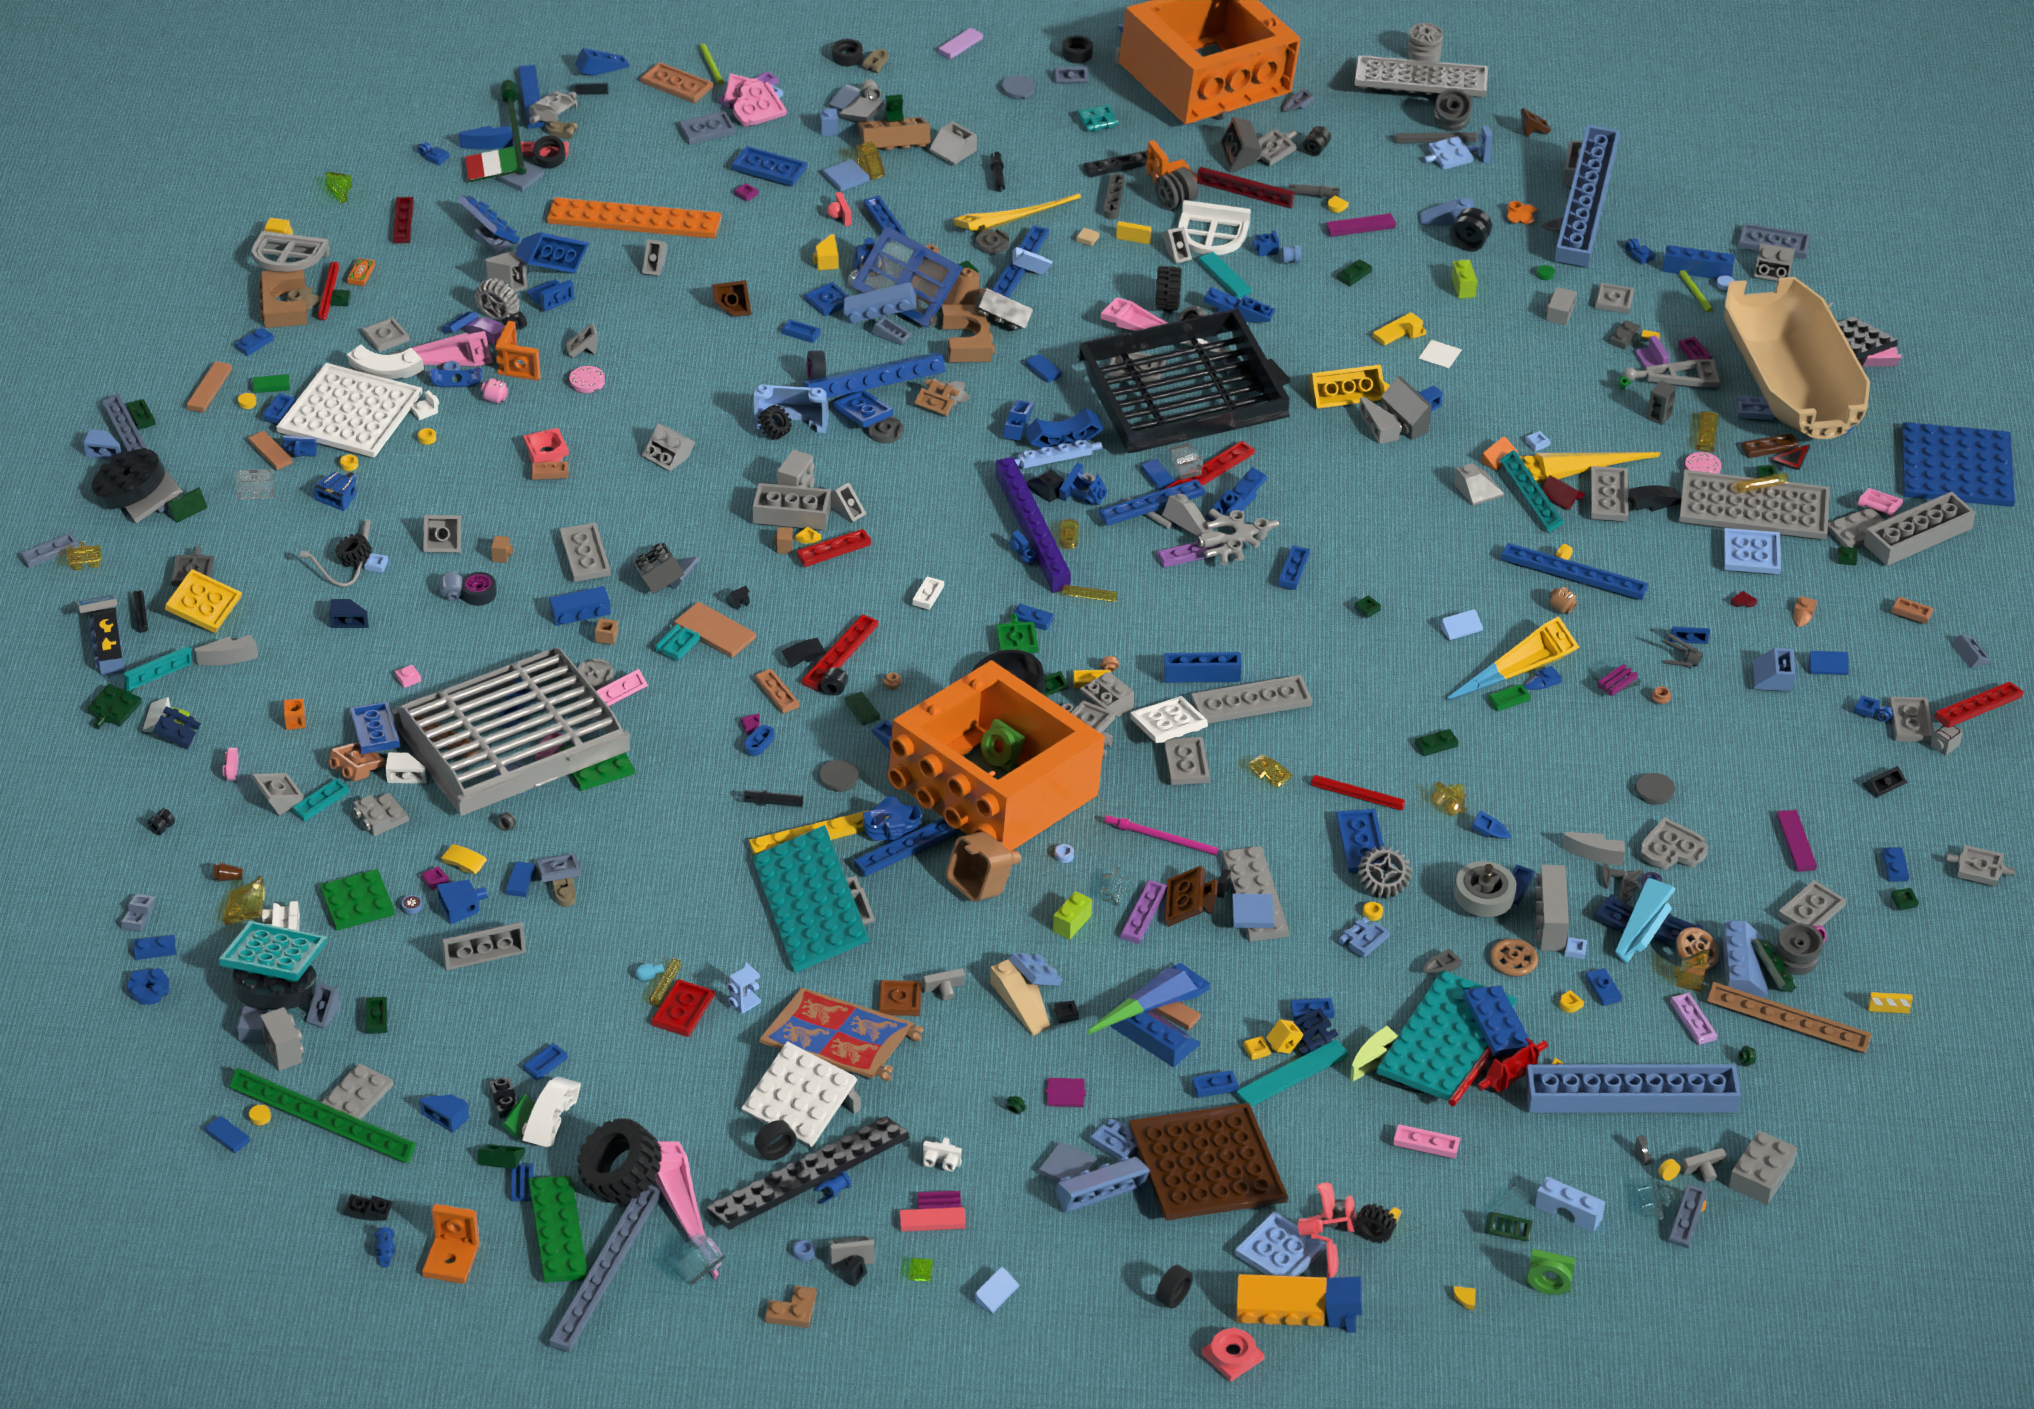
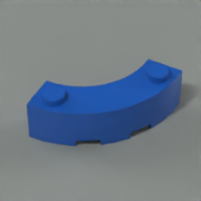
[1025,408,1104,448]

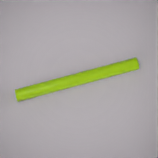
[700,43,724,85]
[1679,271,1713,313]

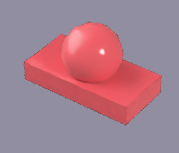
[827,192,851,226]

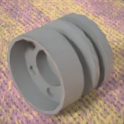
[1407,23,1443,62]

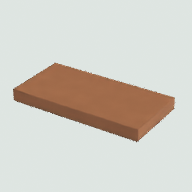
[640,62,713,104]
[674,602,756,658]

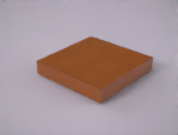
[879,980,921,1016]

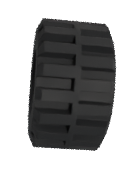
[1155,266,1182,311]

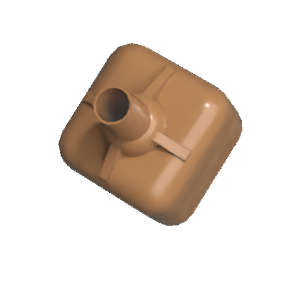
[946,832,1021,902]

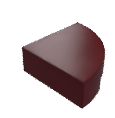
[1730,591,1757,607]

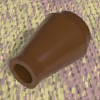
[213,862,243,882]

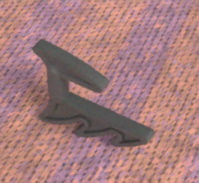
[1602,863,1642,903]

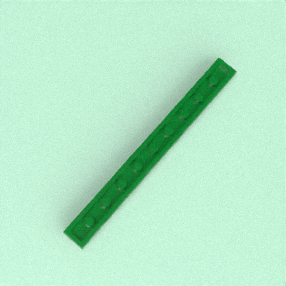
[229,1067,417,1163]

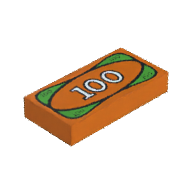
[347,258,375,286]

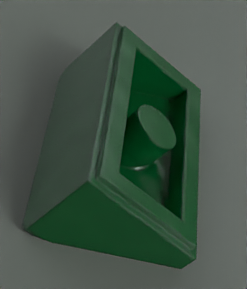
[167,487,207,522]
[1044,671,1069,697]
[478,1144,525,1169]

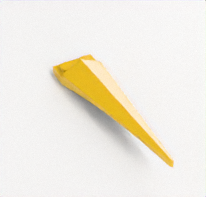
[953,193,1081,233]
[1519,452,1661,485]

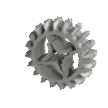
[474,278,520,322]
[1358,845,1412,899]

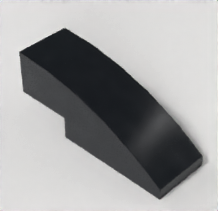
[1628,485,1682,512]

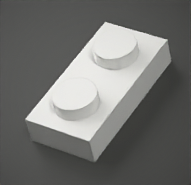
[912,577,944,610]

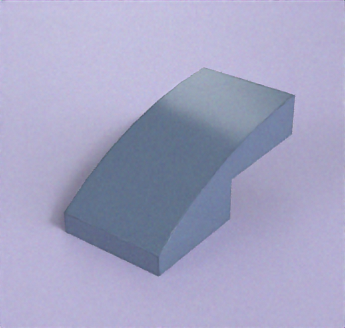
[829,85,862,112]
[121,894,155,931]

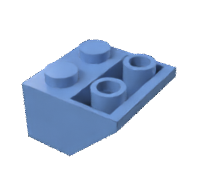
[1752,648,1795,691]

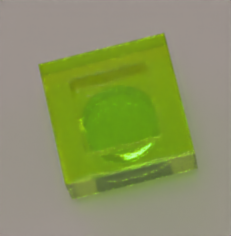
[909,1258,933,1282]

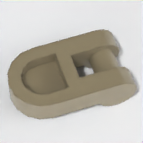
[863,49,888,73]
[547,121,578,139]
[552,877,576,907]

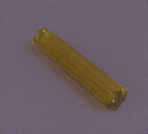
[1737,473,1788,493]
[1063,585,1118,602]
[649,958,681,1006]

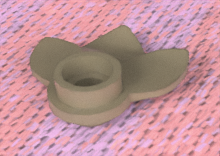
[287,287,321,310]

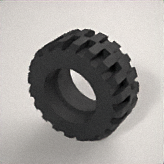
[577,1118,662,1204]

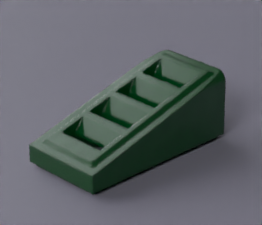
[1484,1211,1533,1242]

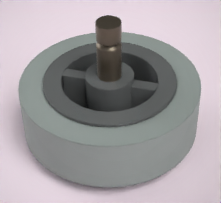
[1454,861,1516,917]

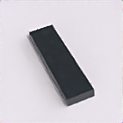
[1083,151,1147,178]

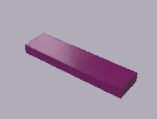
[1326,213,1396,237]
[1777,810,1817,872]

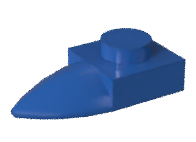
[1523,666,1562,690]
[1471,810,1511,839]

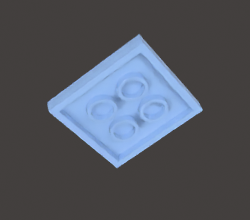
[1724,528,1781,574]
[1235,1211,1326,1276]

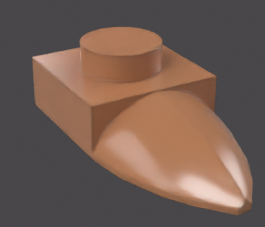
[1793,596,1817,627]

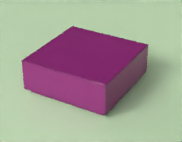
[734,183,758,202]
[421,866,449,891]

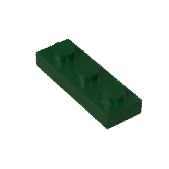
[1751,938,1797,993]

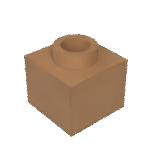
[774,527,793,554]
[491,536,513,563]
[595,619,619,645]

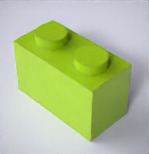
[1451,260,1477,299]
[1053,891,1092,940]

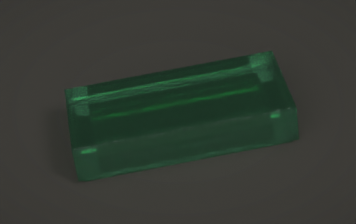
[845,691,880,726]

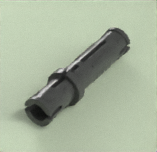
[1288,183,1340,198]

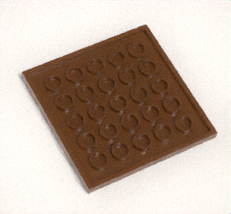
[1128,1103,1288,1221]

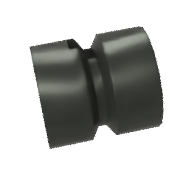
[1302,126,1331,157]

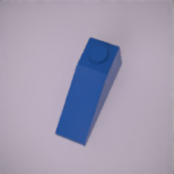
[575,48,630,75]

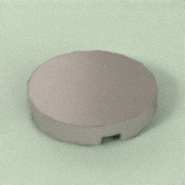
[577,658,614,689]

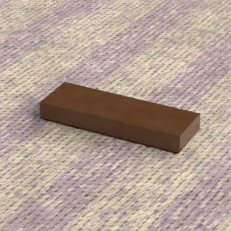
[1742,433,1799,458]

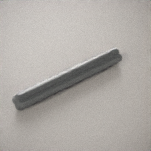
[1395,132,1477,143]

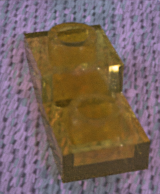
[1249,754,1293,788]

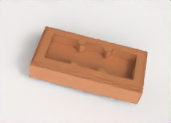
[532,461,569,480]
[1891,597,1934,624]

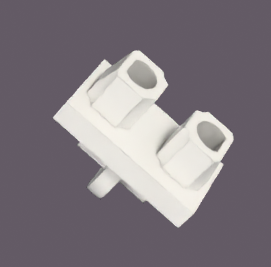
[923,1137,962,1172]

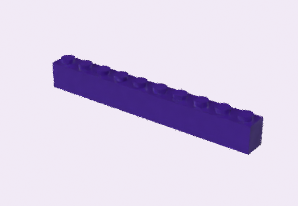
[996,457,1071,593]

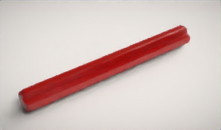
[317,261,339,320]
[1311,775,1405,810]

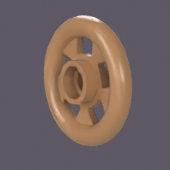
[1676,927,1720,971]
[1490,939,1538,977]

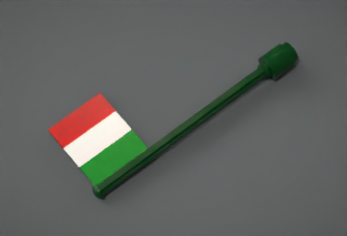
[465,80,527,183]

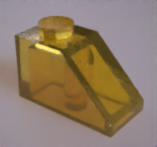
[857,142,885,180]
[1674,949,1709,992]

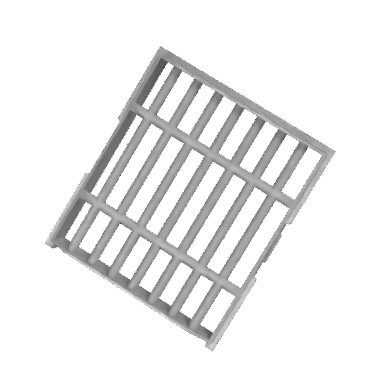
[391,647,631,816]

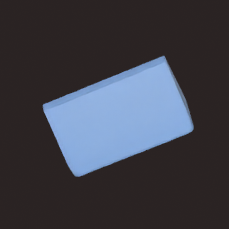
[1441,609,1483,640]
[975,1267,1019,1314]

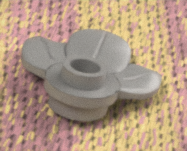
[936,381,970,406]

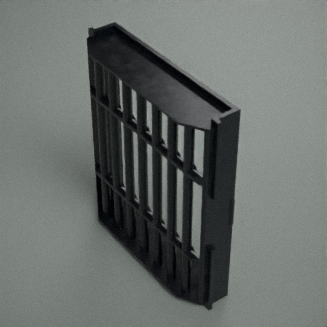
[1077,308,1290,454]

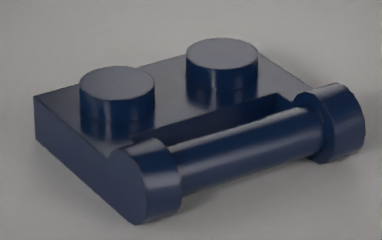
[1594,894,1635,933]
[1653,913,1704,951]

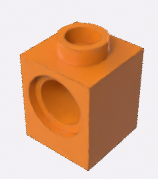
[284,699,306,730]

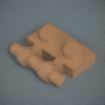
[914,379,960,417]

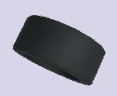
[1062,35,1093,63]
[832,39,863,67]
[533,135,566,169]
[754,1120,797,1161]
[1156,1265,1193,1309]

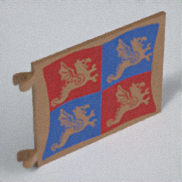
[759,988,923,1081]

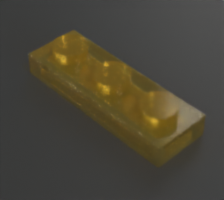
[1696,411,1719,453]

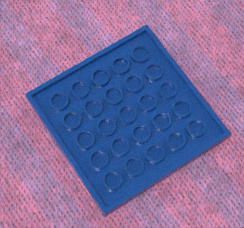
[1902,422,2015,507]

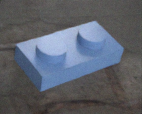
[1478,126,1493,163]

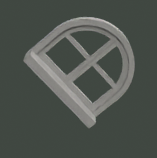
[252,231,329,272]

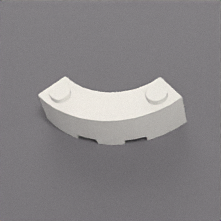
[347,344,424,380]
[522,1077,581,1147]

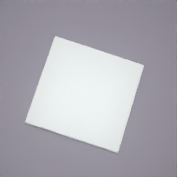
[1419,340,1462,368]

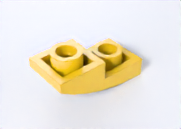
[441,844,487,874]

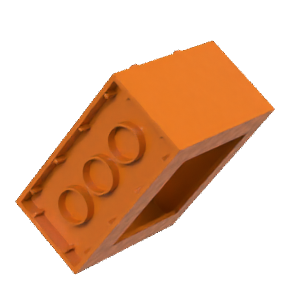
[1118,0,1301,124]
[887,660,1105,851]

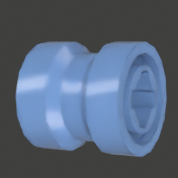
[1281,246,1301,263]

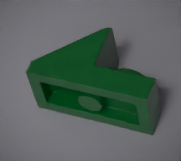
[885,94,904,122]

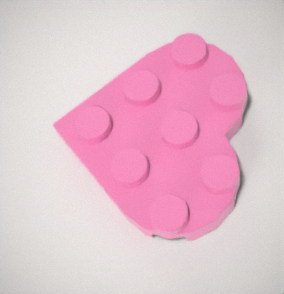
[733,78,787,126]

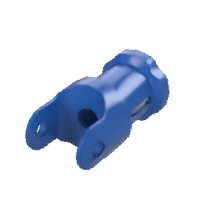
[813,1171,852,1204]
[375,1227,395,1267]

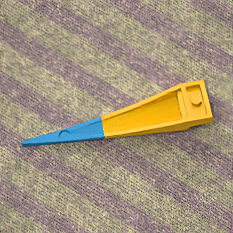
[1447,616,1579,700]

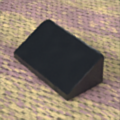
[575,82,608,95]
[1863,766,1907,798]

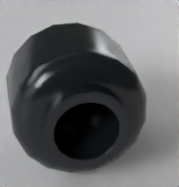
[821,667,848,696]

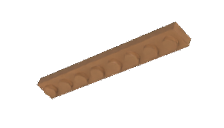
[1707,982,1872,1053]

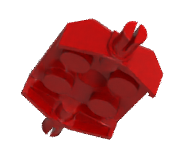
[1476,1038,1548,1093]

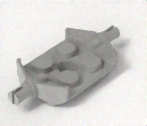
[529,91,577,124]

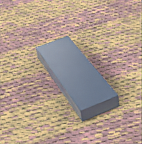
[20,533,80,568]
[1668,1184,1708,1249]

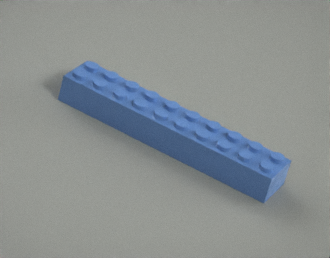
[1555,125,1620,267]
[1525,1064,1741,1113]

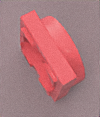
[523,428,569,463]
[1202,1327,1264,1382]

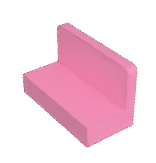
[1861,347,1901,367]

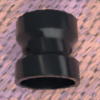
[503,311,527,332]
[147,808,175,835]

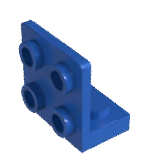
[527,279,574,311]

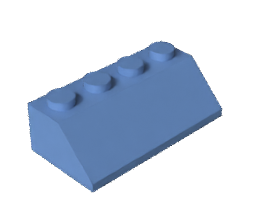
[1722,920,1768,998]
[1055,1157,1150,1213]

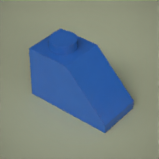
[419,1094,469,1133]

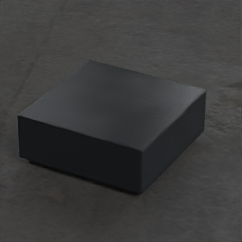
[1217,869,1231,898]
[1054,1000,1079,1023]

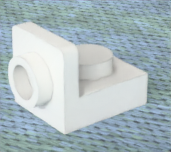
[411,390,439,420]

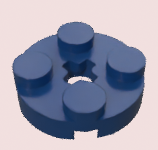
[127,968,170,1005]

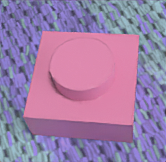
[395,665,421,688]

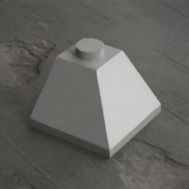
[1455,463,1504,506]
[424,515,462,553]

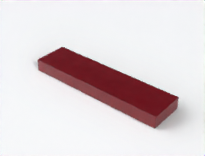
[393,197,414,243]

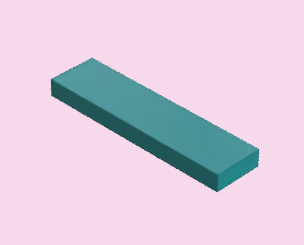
[1199,252,1252,298]
[123,646,192,692]

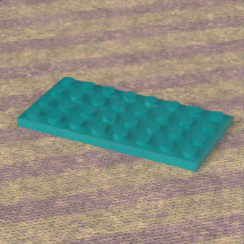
[752,825,870,973]
[1377,971,1517,1101]

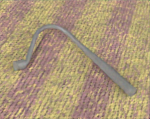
[300,519,371,587]

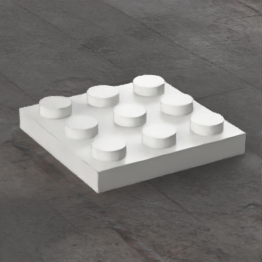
[1130,696,1208,743]

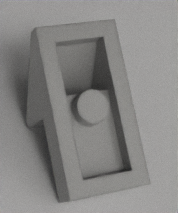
[566,323,598,358]

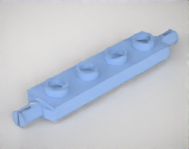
[1015,440,1102,468]

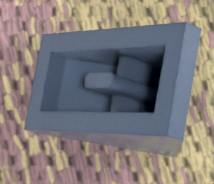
[306,982,340,1028]

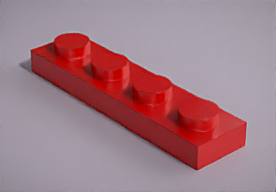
[797,529,871,567]

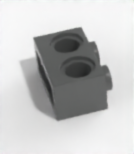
[1647,380,1677,425]

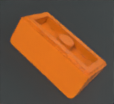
[1482,436,1518,471]

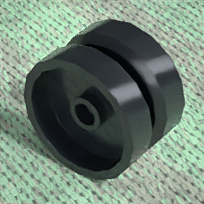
[1450,207,1493,252]

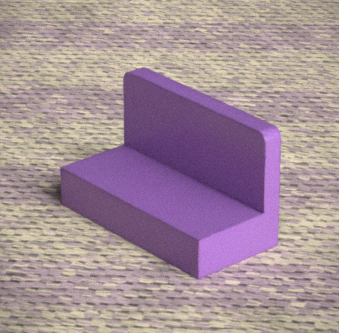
[1636,336,1670,369]

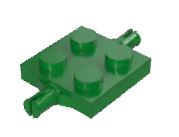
[996,613,1039,653]

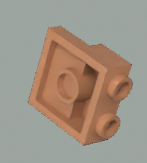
[328,742,386,781]

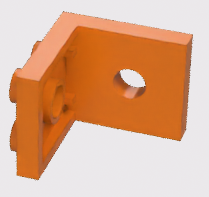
[1146,140,1198,184]
[495,321,540,381]
[422,1204,480,1284]

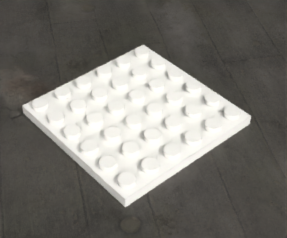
[277,363,422,458]

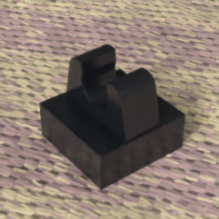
[726,586,750,610]
[839,1255,867,1287]

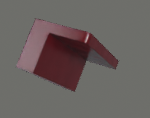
[1542,475,1585,510]

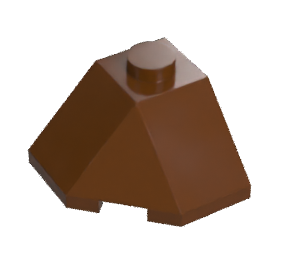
[712,280,751,317]

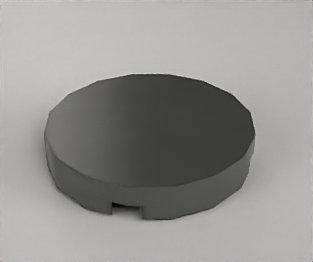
[976,229,1010,255]
[868,416,903,443]
[820,760,859,792]
[1636,773,1675,805]

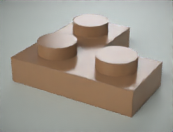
[765,1286,817,1328]

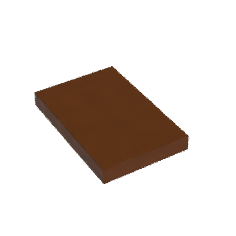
[1165,865,1205,927]

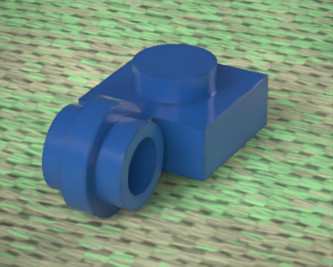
[417,142,449,166]
[1625,238,1655,265]
[1009,530,1037,564]
[1854,695,1893,722]

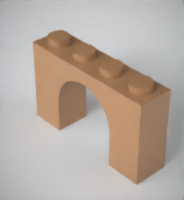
[259,269,308,328]
[940,304,995,362]

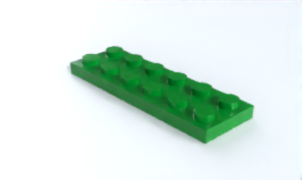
[528,1176,588,1283]

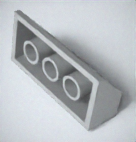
[440,922,526,970]

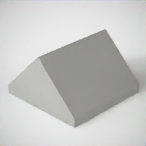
[252,773,304,816]
[828,1236,875,1268]

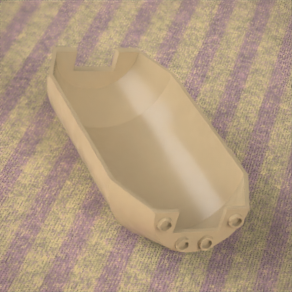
[1724,277,1870,439]

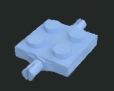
[1424,136,1478,170]

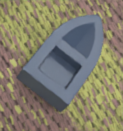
[1283,88,1315,112]

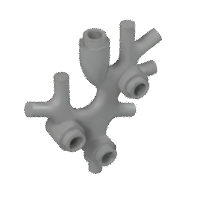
[1196,509,1279,566]

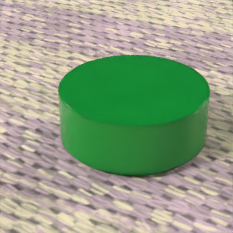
[1537,265,1555,280]

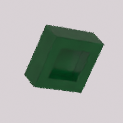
[330,289,351,306]
[1756,465,1779,481]
[1837,546,1857,566]
[1354,595,1381,618]
[1891,888,1919,911]

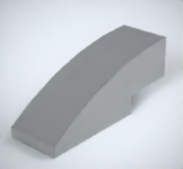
[194,635,258,666]
[1563,832,1625,866]
[846,876,875,925]

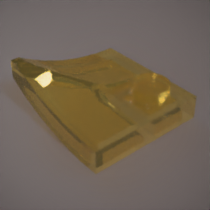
[222,876,264,925]

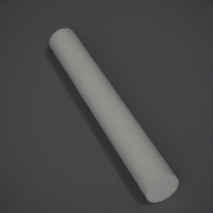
[1126,497,1172,529]

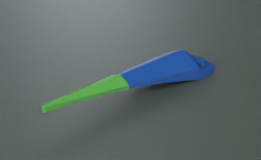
[1088,963,1210,1034]

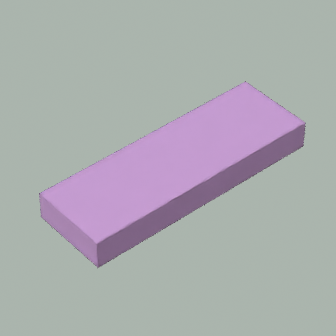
[938,28,983,59]
[1670,992,1717,1045]

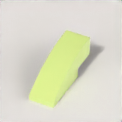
[1351,1026,1398,1081]

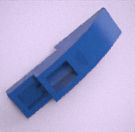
[1203,287,1276,322]
[1205,467,1267,521]

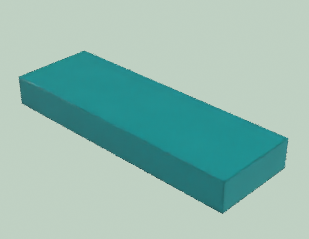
[291,778,350,822]

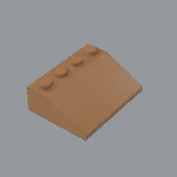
[857,117,931,151]

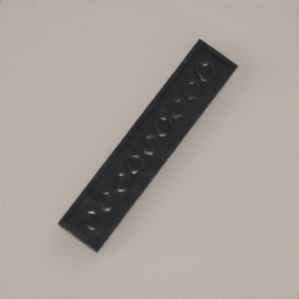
[707,1116,909,1230]

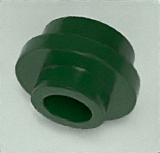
[1738,1046,1756,1067]
[1006,1096,1026,1115]

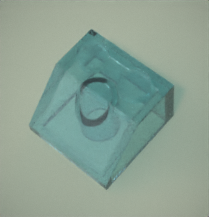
[665,1233,725,1285]

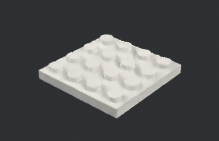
[741,1041,857,1148]

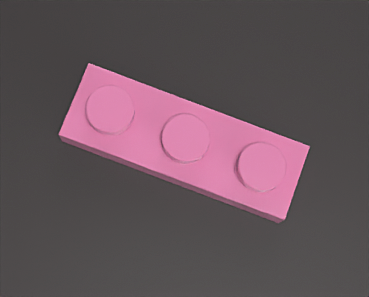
[596,669,648,706]
[1393,1124,1460,1159]

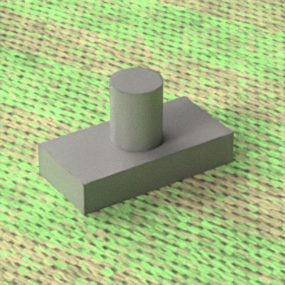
[922,968,965,1000]
[1680,1148,1726,1182]

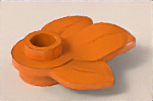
[1507,201,1538,224]

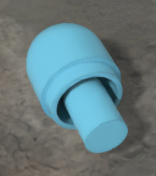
[635,963,664,981]

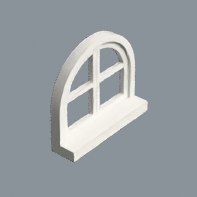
[1178,200,1251,255]

